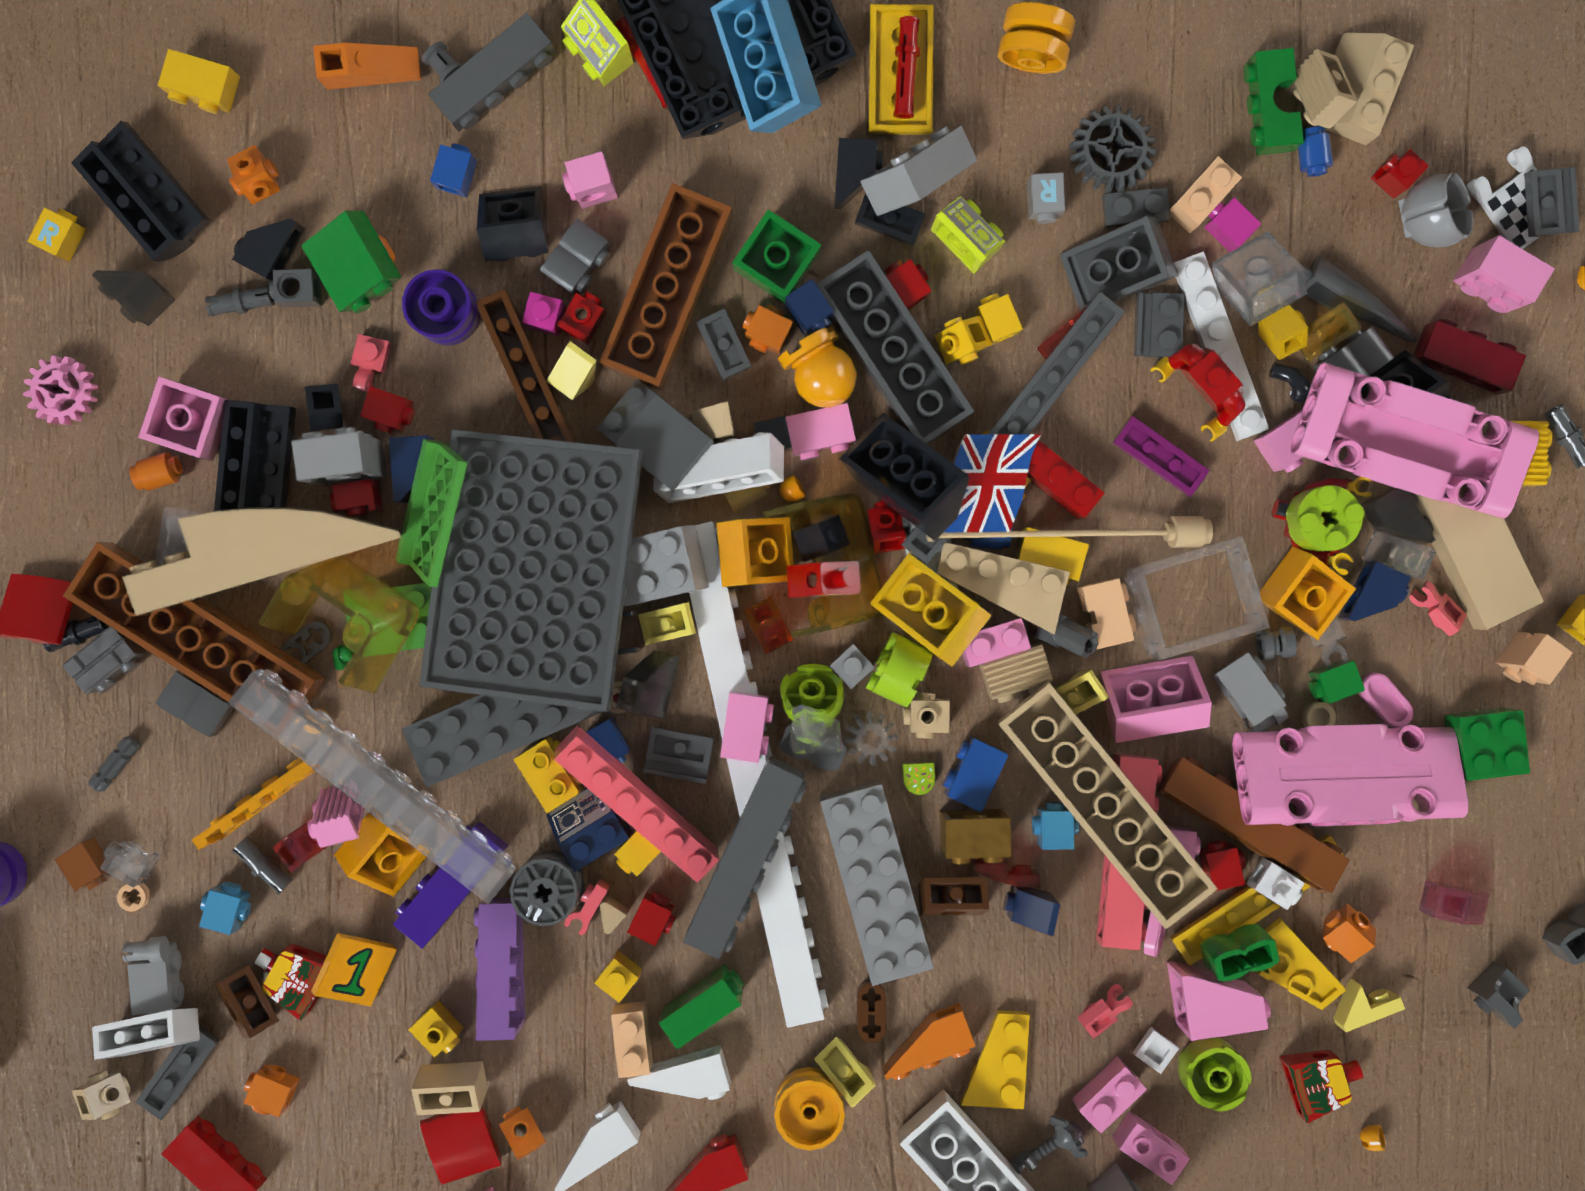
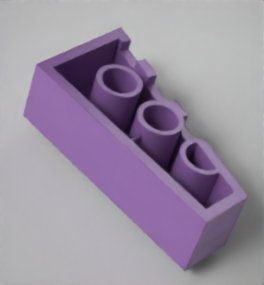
[474,897,525,1041]

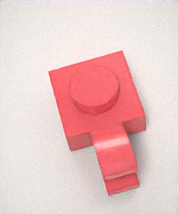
[350,334,392,393]
[1409,581,1467,637]
[564,879,611,936]
[1077,984,1133,1039]

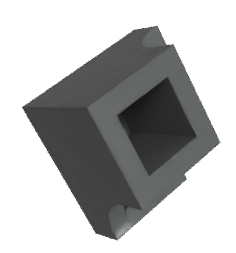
[1468,961,1530,1029]

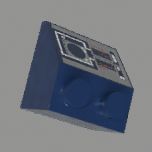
[546,788,633,872]

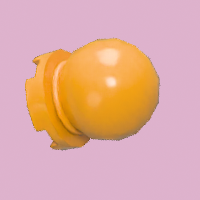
[778,326,857,408]

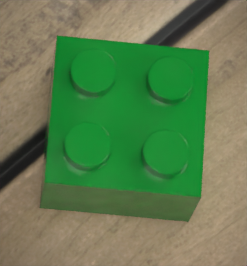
[732,209,822,304]
[1444,707,1530,781]

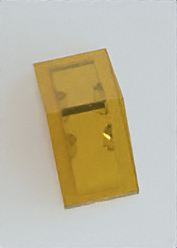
[1300,302,1362,362]

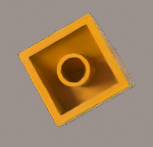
[1255,546,1356,640]
[334,806,434,897]

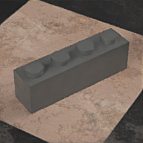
[428,13,556,132]

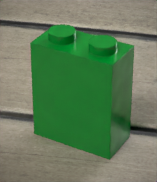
[301,210,402,314]
[659,964,744,1050]

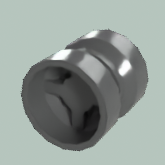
[1255,626,1297,661]

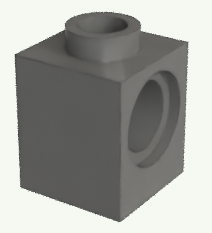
[269,269,322,308]

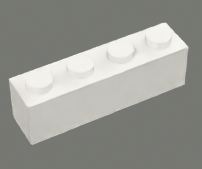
[653,432,784,503]

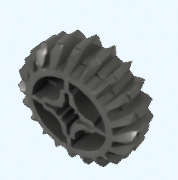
[1069,105,1156,193]

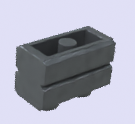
[63,626,146,694]

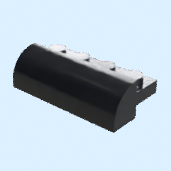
[71,121,210,262]
[214,400,296,511]

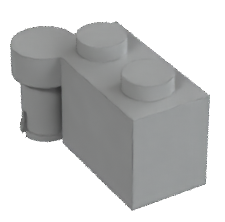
[1212,652,1289,732]
[122,936,184,1015]

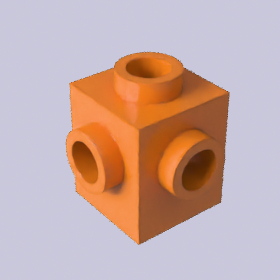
[227,145,281,205]

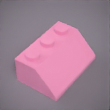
[1100,656,1212,743]

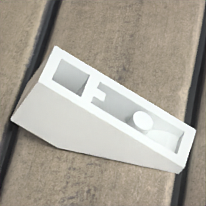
[627,1045,731,1100]
[554,1101,641,1191]

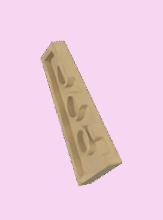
[936,542,1070,634]

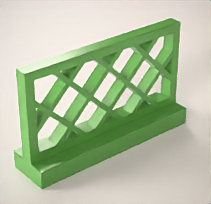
[395,438,467,587]

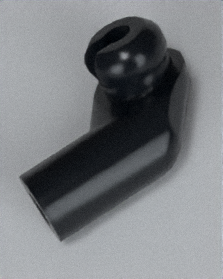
[1269,362,1311,402]

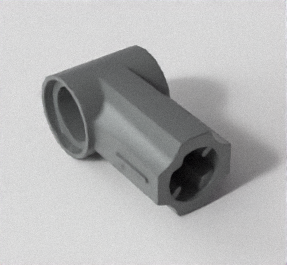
[1032,614,1098,658]

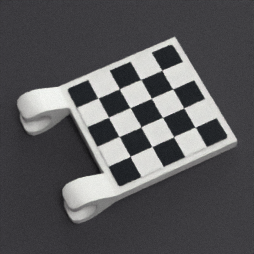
[1466,146,1540,249]

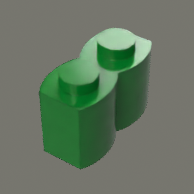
[1199,924,1279,981]

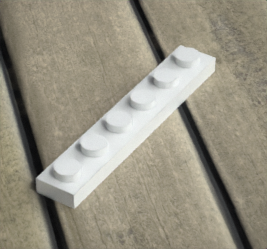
[1174,251,1269,441]

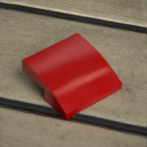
[0,573,73,645]
[420,1106,502,1185]

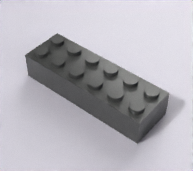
[816,250,975,444]
[402,695,604,787]
[683,755,807,959]

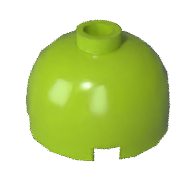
[780,663,844,728]

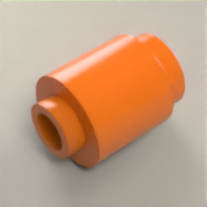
[129,452,183,491]

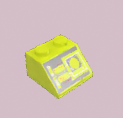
[561,0,634,86]
[931,196,1006,275]

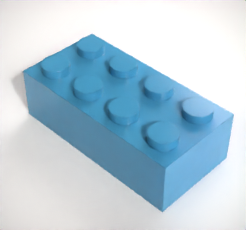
[710,0,822,133]

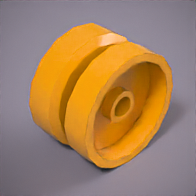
[997,2,1076,74]
[774,1067,845,1151]

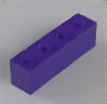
[393,822,509,949]

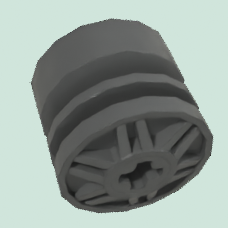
[510,850,585,926]

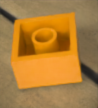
[716,517,794,587]

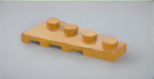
[191,756,322,850]

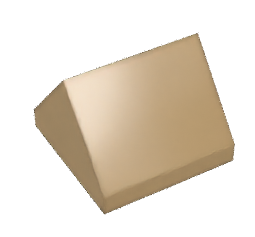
[600,896,630,934]

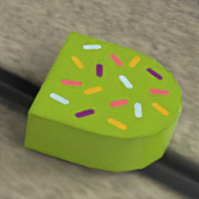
[902,762,935,795]

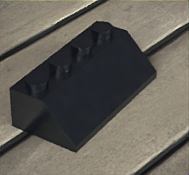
[839,413,970,541]

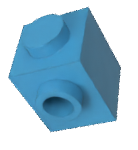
[1032,802,1079,850]
[199,882,251,935]

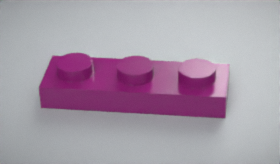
[1112,416,1210,497]

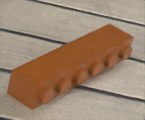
[1156,756,1350,893]

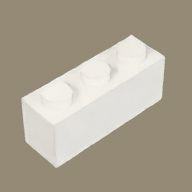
[92,1008,200,1060]

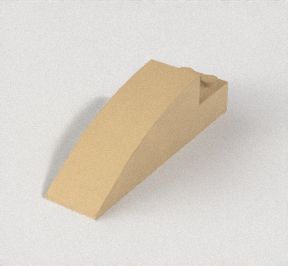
[123,507,401,615]

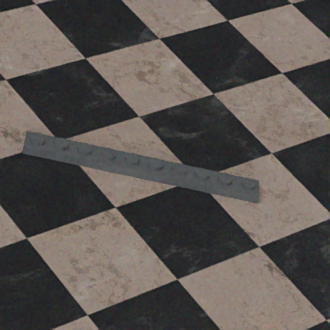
[901,292,1125,564]

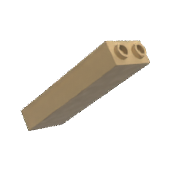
[1407,484,1544,630]

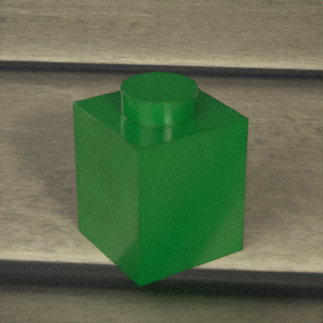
[1308,659,1365,704]

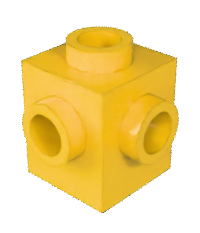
[934,315,993,366]

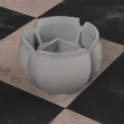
[1398,172,1474,248]

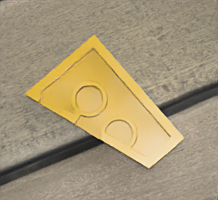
[1255,917,1347,1010]
[960,1010,1030,1109]

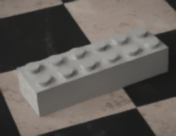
[819,779,934,986]

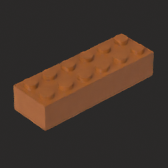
[599,183,733,391]

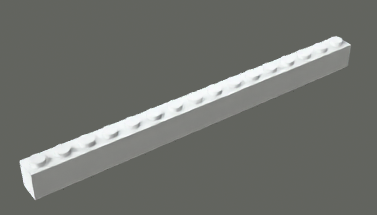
[689,521,829,1028]

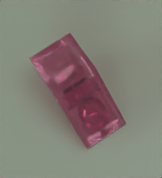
[1419,880,1489,925]

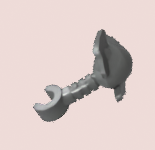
[1011,1115,1088,1174]

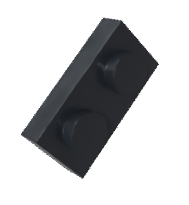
[855,193,926,246]

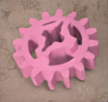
[23,355,98,426]

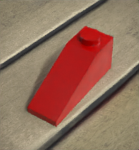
[665,1134,749,1191]

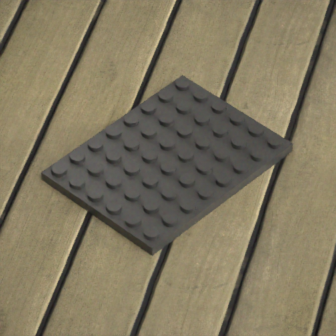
[419,430,643,712]

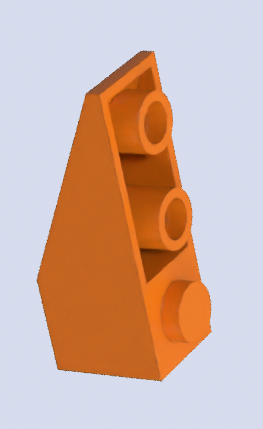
[313,42,422,90]
[883,1003,976,1080]

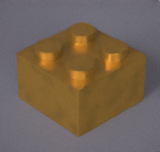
[939,809,1011,864]

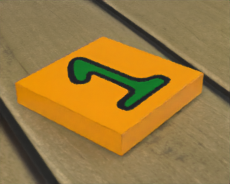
[311,933,397,1006]

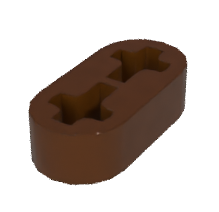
[857,980,886,1043]

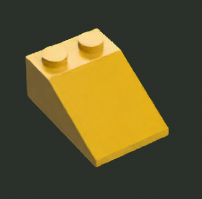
[870,553,992,667]

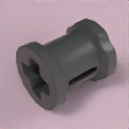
[422,41,462,82]

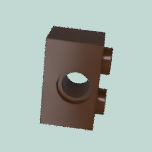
[918,877,989,916]
[213,965,279,1039]

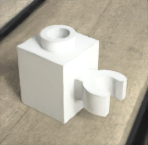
[1246,858,1305,910]

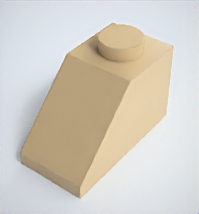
[689,402,735,443]

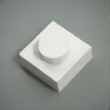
[1133,1027,1179,1074]

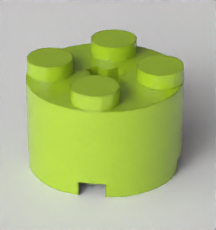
[1286,485,1364,551]
[865,632,933,708]
[1178,1037,1252,1112]

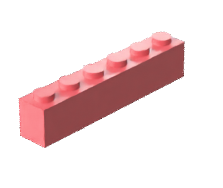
[554,725,720,883]
[1096,753,1162,950]

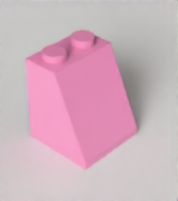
[1167,961,1271,1041]

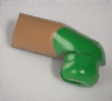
[332,645,356,689]

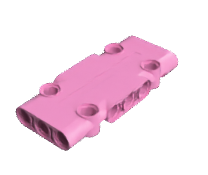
[1290,363,1539,519]
[1232,724,1469,826]

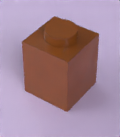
[54,837,114,892]

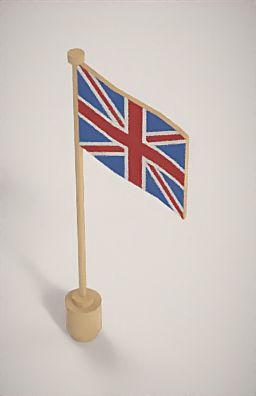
[926,434,1213,548]

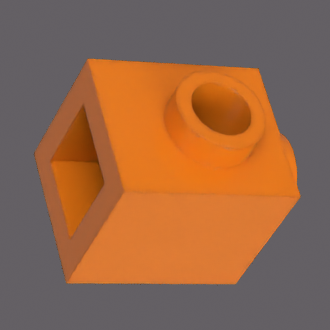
[742,304,793,355]
[1323,904,1376,963]
[243,1064,300,1118]
[499,1106,547,1160]

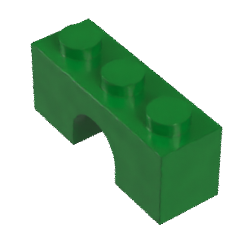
[1243,48,1304,156]

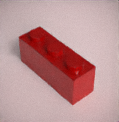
[1027,433,1105,520]
[161,1116,267,1191]

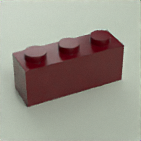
[1413,319,1526,395]

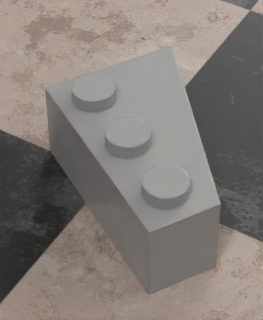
[860,126,978,216]

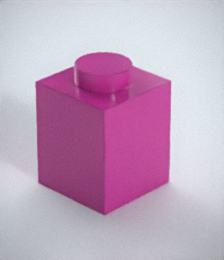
[1204,197,1261,253]
[522,292,566,337]

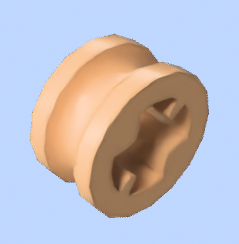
[117,881,150,912]

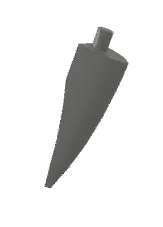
[1292,256,1417,343]

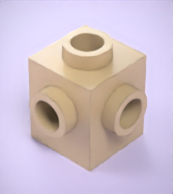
[903,693,950,739]
[72,1070,130,1120]

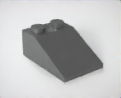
[1059,216,1179,314]
[597,379,714,491]

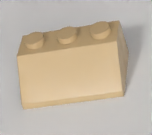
[1318,33,1415,146]

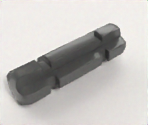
[88,736,140,792]

